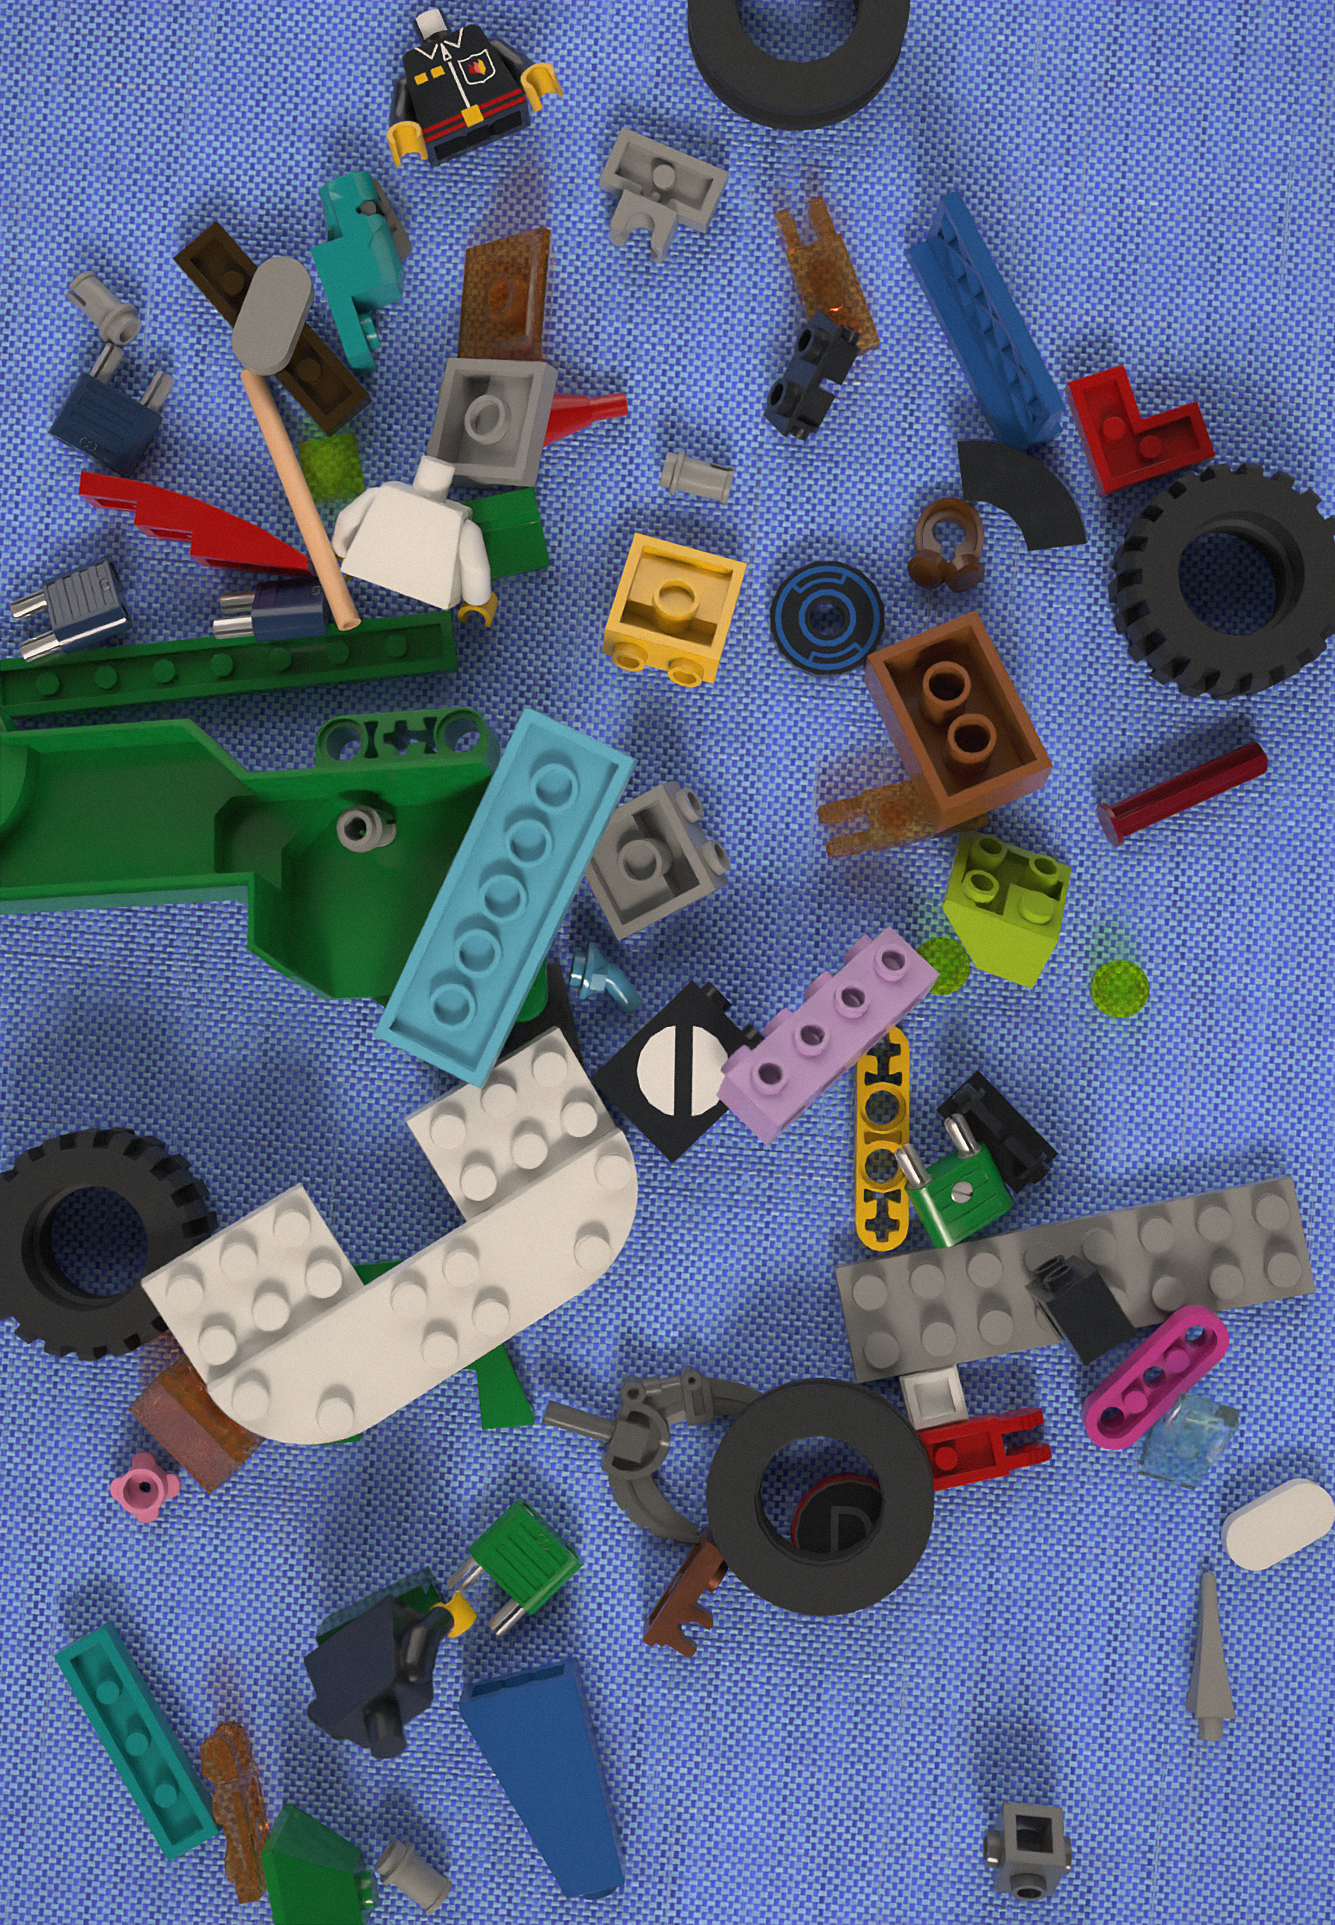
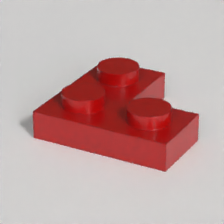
[1064,364,1216,498]

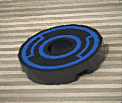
[769,561,885,678]

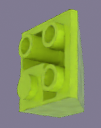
[942,826,1072,989]

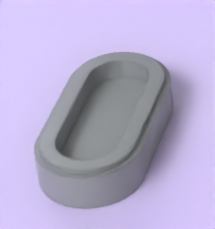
[231,256,315,376]

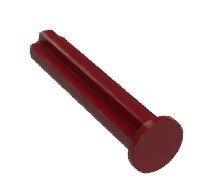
[1096,742,1269,847]

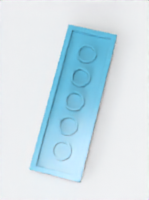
[373,706,638,1088]

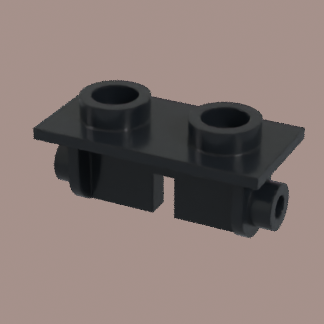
[763,309,862,441]
[936,1070,1059,1194]

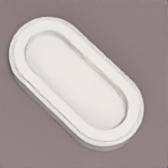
[1221,1478,1335,1571]

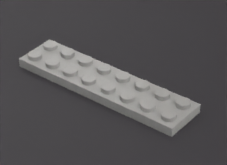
[833,1175,1316,1383]

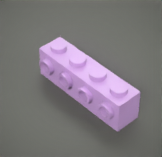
[716,926,940,1146]

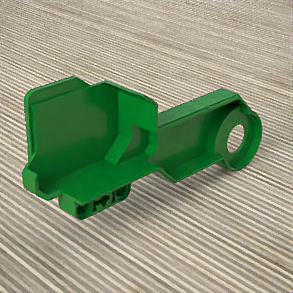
[0,707,548,1022]

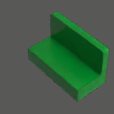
[460,487,550,581]

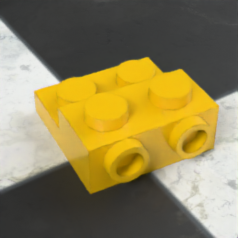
[602,533,747,687]

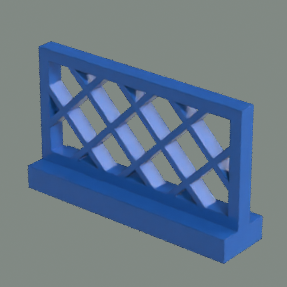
[906,189,1067,452]

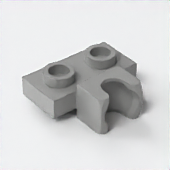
[599,127,729,263]

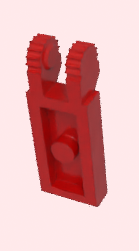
[917,1407,1052,1492]

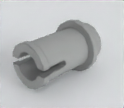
[66,271,142,347]
[659,449,735,504]
[336,804,397,852]
[375,1839,452,1915]

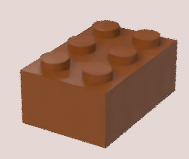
[864,610,1053,833]

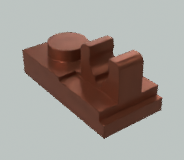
[642,1526,729,1657]

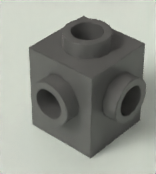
[982,1802,1072,1901]

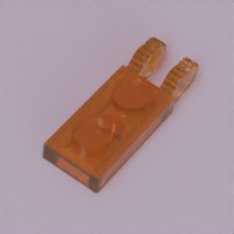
[774,196,880,357]
[816,780,989,859]
[199,1719,270,1904]

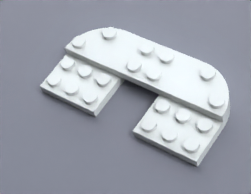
[142,1026,638,1444]

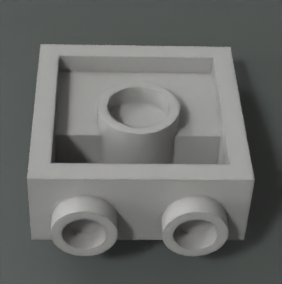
[426,357,558,490]
[585,780,731,941]

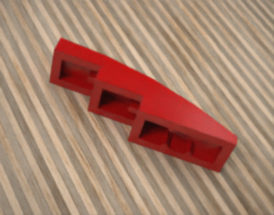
[78,471,317,578]

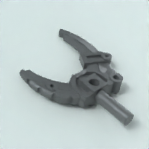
[542,1365,763,1545]

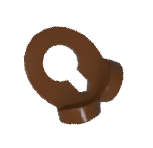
[907,497,985,593]

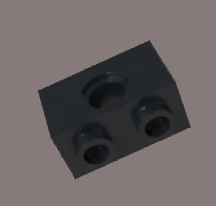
[1024,1255,1138,1366]

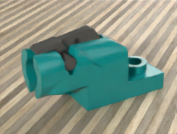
[310,171,413,376]

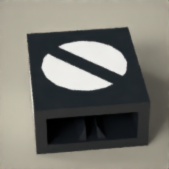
[590,980,765,1164]

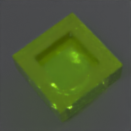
[297,433,367,505]

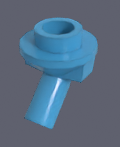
[568,941,643,1014]

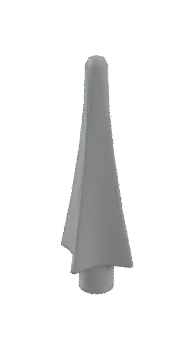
[1185,1572,1236,1741]

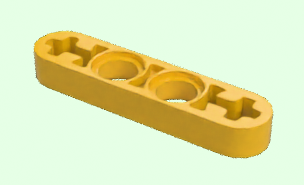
[853,1026,910,1252]

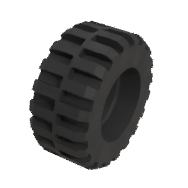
[1109,463,1335,700]
[0,1127,218,1361]

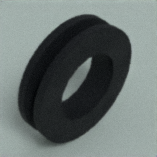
[688,0,910,131]
[706,1378,934,1616]

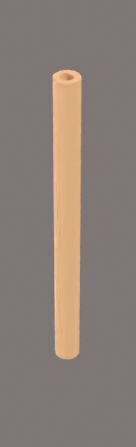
[240,369,361,631]

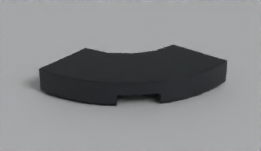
[957,439,1088,551]

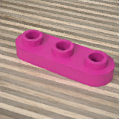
[1081,1305,1229,1450]

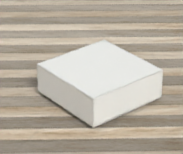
[898,1364,969,1432]

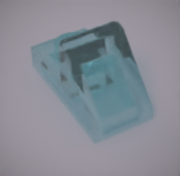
[1138,1393,1239,1490]

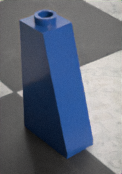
[458,1657,626,1900]

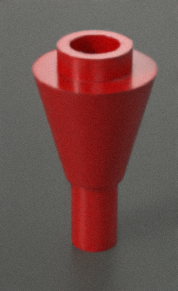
[543,392,628,448]

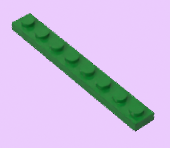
[0,611,459,720]

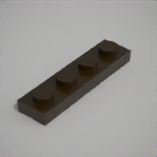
[173,220,372,439]

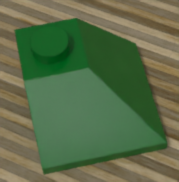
[260,1804,379,1925]

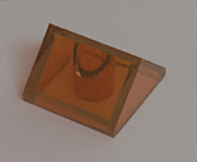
[457,227,555,362]

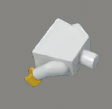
[331,455,499,628]

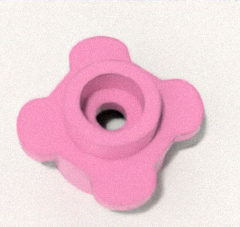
[110,1451,181,1523]

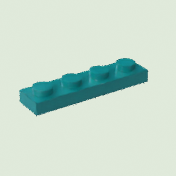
[54,1620,224,1862]

